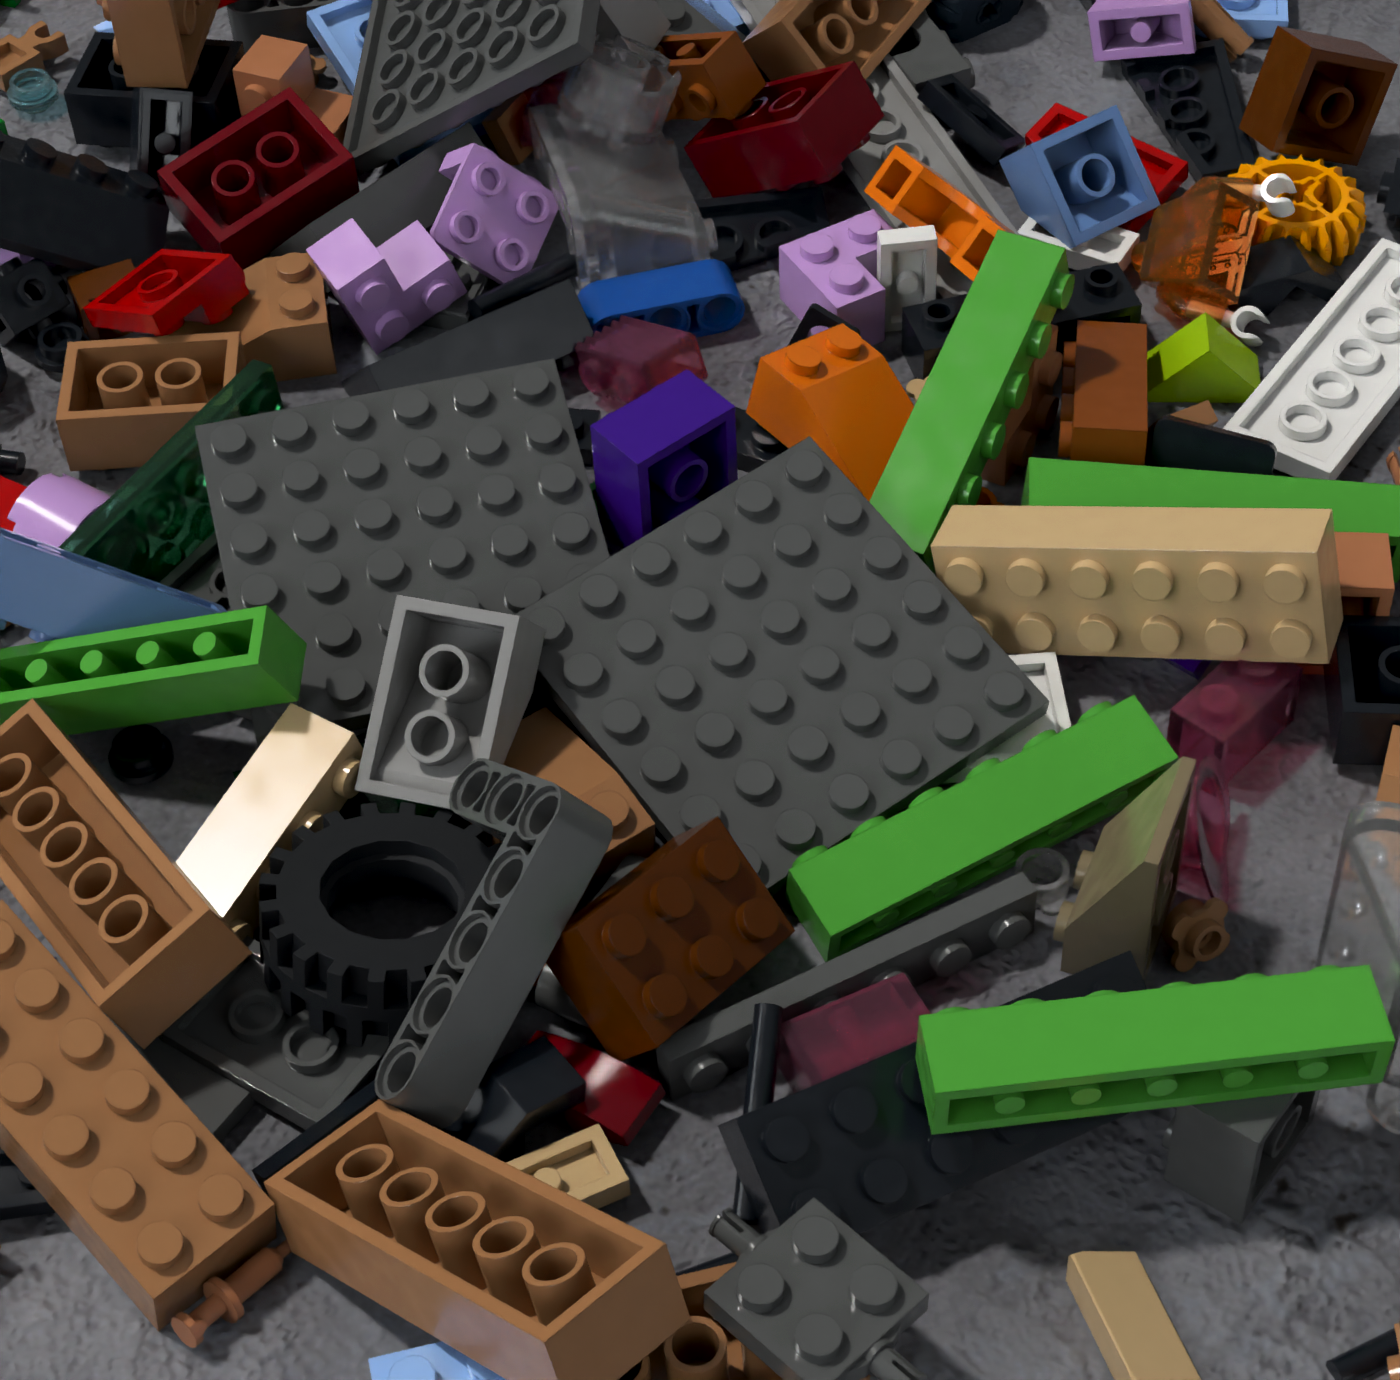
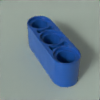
[577,259,745,355]

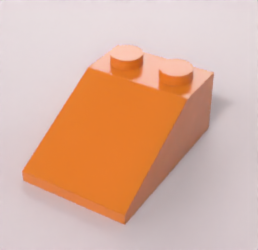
[746,323,914,501]

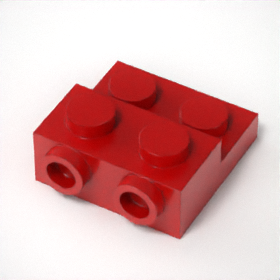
[83,248,250,336]

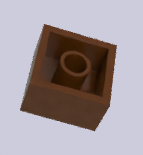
[1239,26,1398,166]

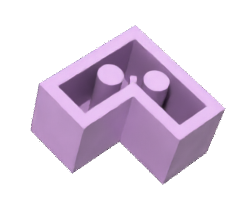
[779,209,893,346]
[306,218,467,355]

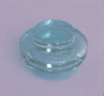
[7,68,59,114]

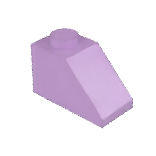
[1087,0,1197,62]

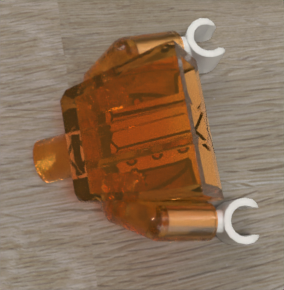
[1131,173,1297,347]

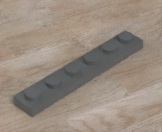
[656,872,1037,1102]

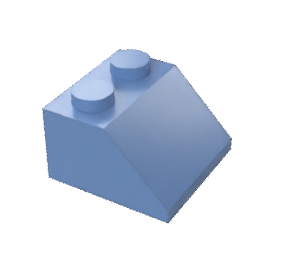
[999,105,1161,249]

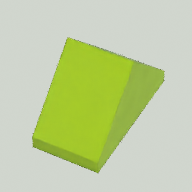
[1147,312,1261,403]

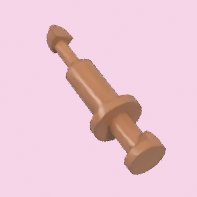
[171,1239,292,1348]

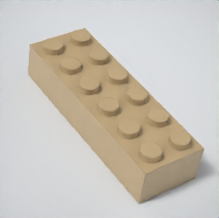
[930,505,1343,664]

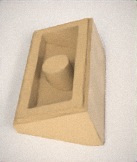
[1066,1251,1201,1380]

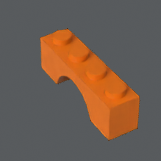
[864,145,1015,281]

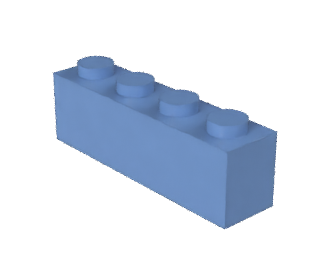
[0,527,228,642]

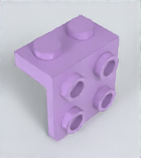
[430,143,563,285]

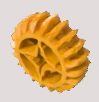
[1215,153,1367,266]

